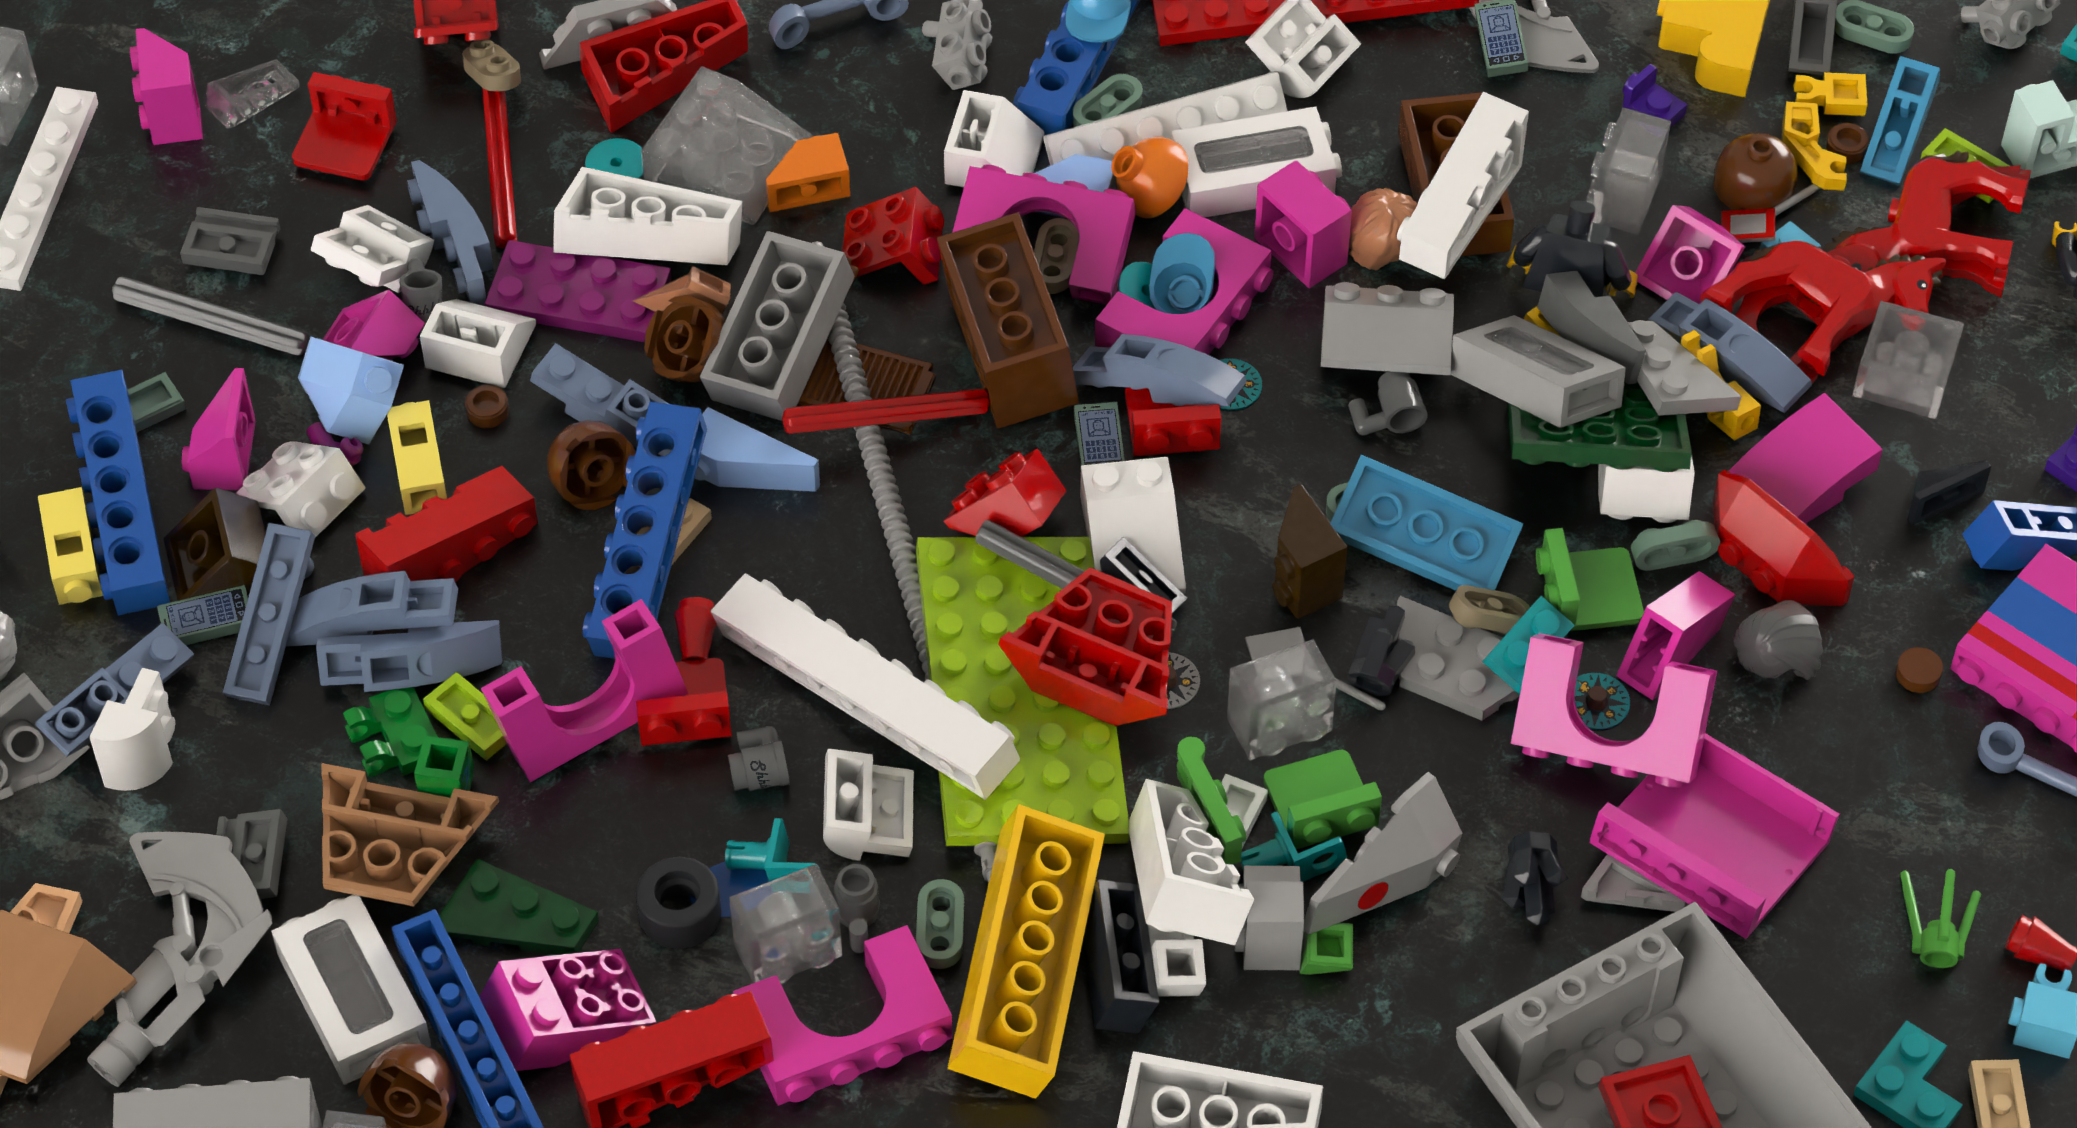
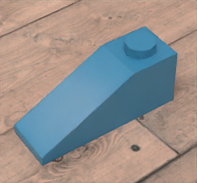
[1860,56,1940,185]

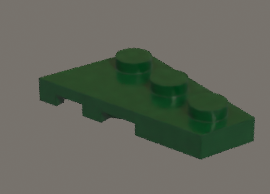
[439,859,599,955]

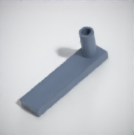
[223,523,315,706]

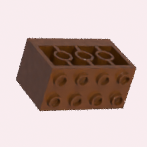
[937,212,1079,429]

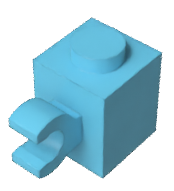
[2008,963,2077,1059]

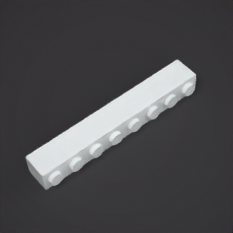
[710,573,1020,800]

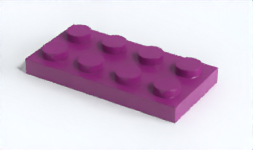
[485,240,672,342]

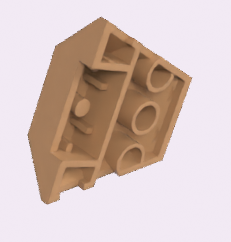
[321,763,499,906]
[0,910,137,1084]

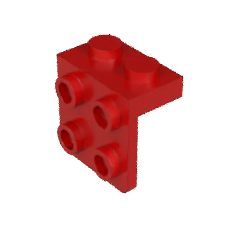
[413,0,498,45]
[292,72,397,180]
[842,187,944,285]
[1125,387,1221,456]
[636,658,732,746]

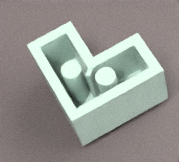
[2001,80,2077,178]

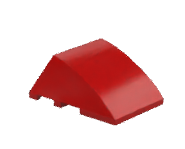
[998,567,1172,726]

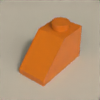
[766,133,850,212]

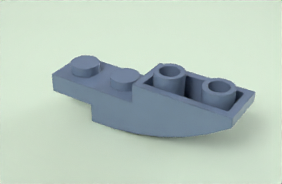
[407,160,494,306]
[1649,292,1812,413]
[1073,334,1247,407]
[530,343,672,456]
[286,571,458,646]
[316,620,503,692]
[35,623,194,757]

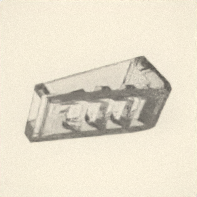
[206,59,300,128]

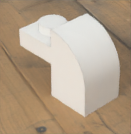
[1148,924,1206,997]

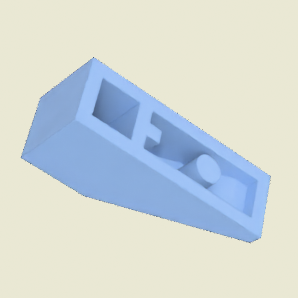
[695,407,820,492]

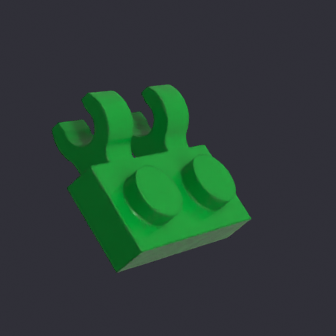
[343,687,438,777]

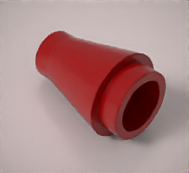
[674,597,717,661]
[2005,915,2077,972]

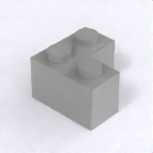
[1234,866,1304,970]

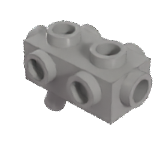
[922,0,992,90]
[1961,0,2061,49]

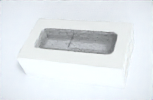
[1171,107,1342,217]
[271,895,431,1085]

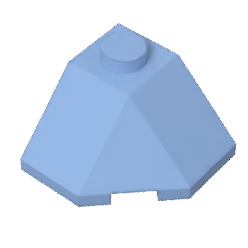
[298,336,404,444]

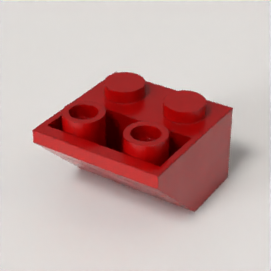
[944,448,1067,537]

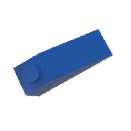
[1962,500,2077,571]

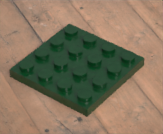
[1508,381,1692,472]

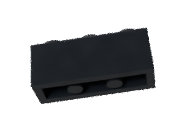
[1083,880,1159,1033]

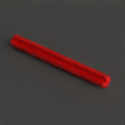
[482,88,517,249]
[782,388,990,434]

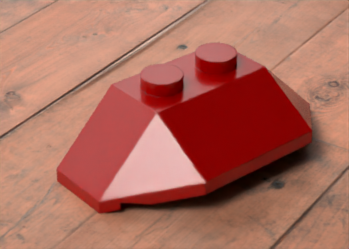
[1713,470,1855,606]

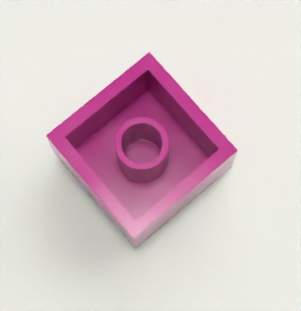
[1254,160,1352,288]

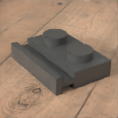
[180,207,280,275]
[216,809,288,899]

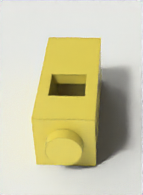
[387,400,447,516]
[38,487,103,605]

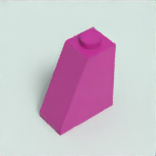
[1616,571,1735,700]

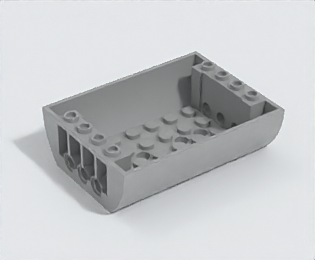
[1456,901,1872,1128]

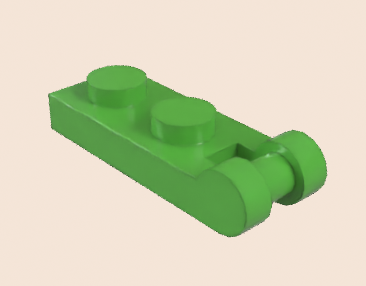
[1176,737,1246,865]

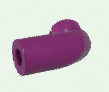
[306,422,364,466]

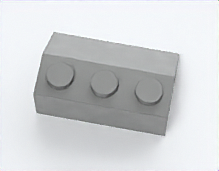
[1321,282,1454,375]

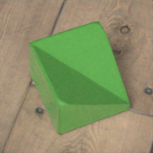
[1300,923,1353,975]

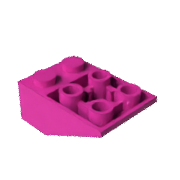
[479,948,656,1071]

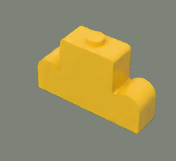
[1657,0,1770,97]

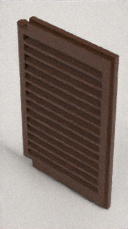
[797,336,936,435]

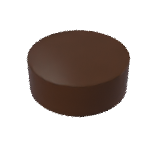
[1826,123,1869,164]
[465,385,509,428]
[1896,647,1943,693]

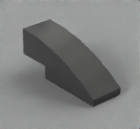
[1788,0,1837,75]
[1537,271,1646,384]

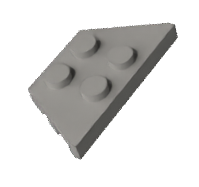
[539,0,677,69]
[1397,596,1520,721]

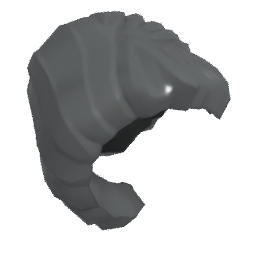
[1733,600,1824,680]

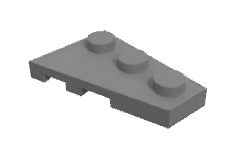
[1628,320,1742,416]

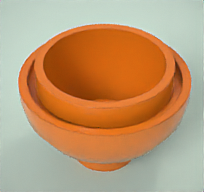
[1111,137,1188,219]

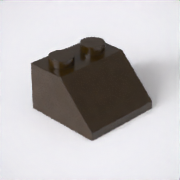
[1272,484,1348,619]
[163,487,266,601]

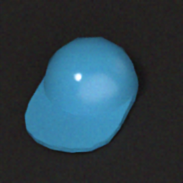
[1066,0,1131,43]
[1149,233,1215,314]

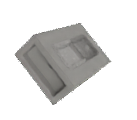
[1450,315,1626,428]

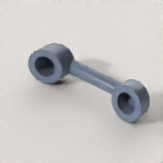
[768,0,909,49]
[1977,722,2077,797]

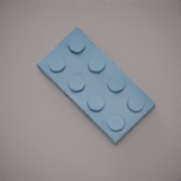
[1330,455,1523,590]

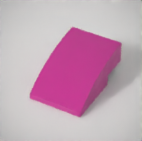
[1729,393,1883,524]

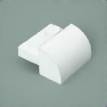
[1245,0,1361,98]
[311,205,434,293]
[89,668,175,791]
[823,749,914,861]

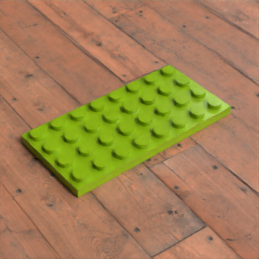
[916,537,1130,846]

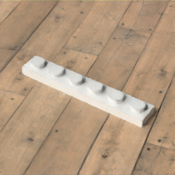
[1043,72,1287,166]
[0,87,98,291]

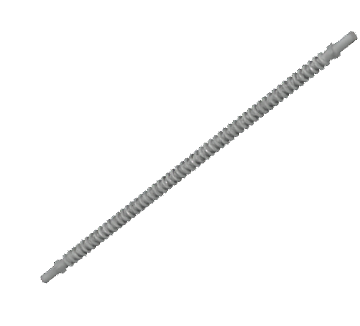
[812,241,997,884]

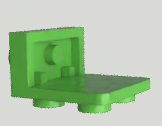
[1536,528,1644,631]
[1264,750,1382,849]

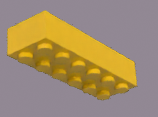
[947,804,1105,1099]

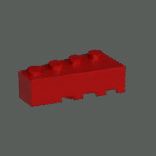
[579,0,748,133]
[355,466,538,582]
[569,991,774,1128]

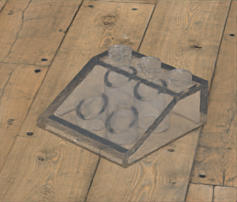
[641,66,812,225]

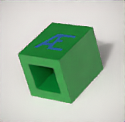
[414,736,475,798]

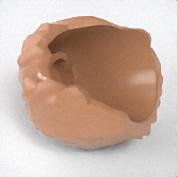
[1349,188,1418,270]

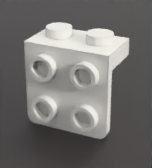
[236,442,366,537]

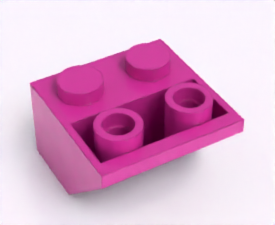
[130,28,203,145]

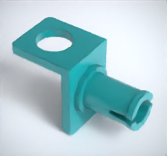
[1240,811,1347,882]
[725,818,825,895]

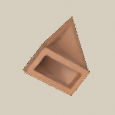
[633,266,731,314]

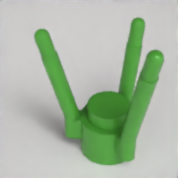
[1900,869,1981,968]

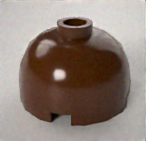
[1713,133,1797,210]
[644,295,726,383]
[547,420,636,510]
[357,1042,458,1128]

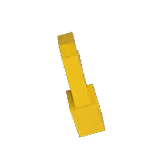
[1781,101,1847,191]
[1680,330,1761,441]

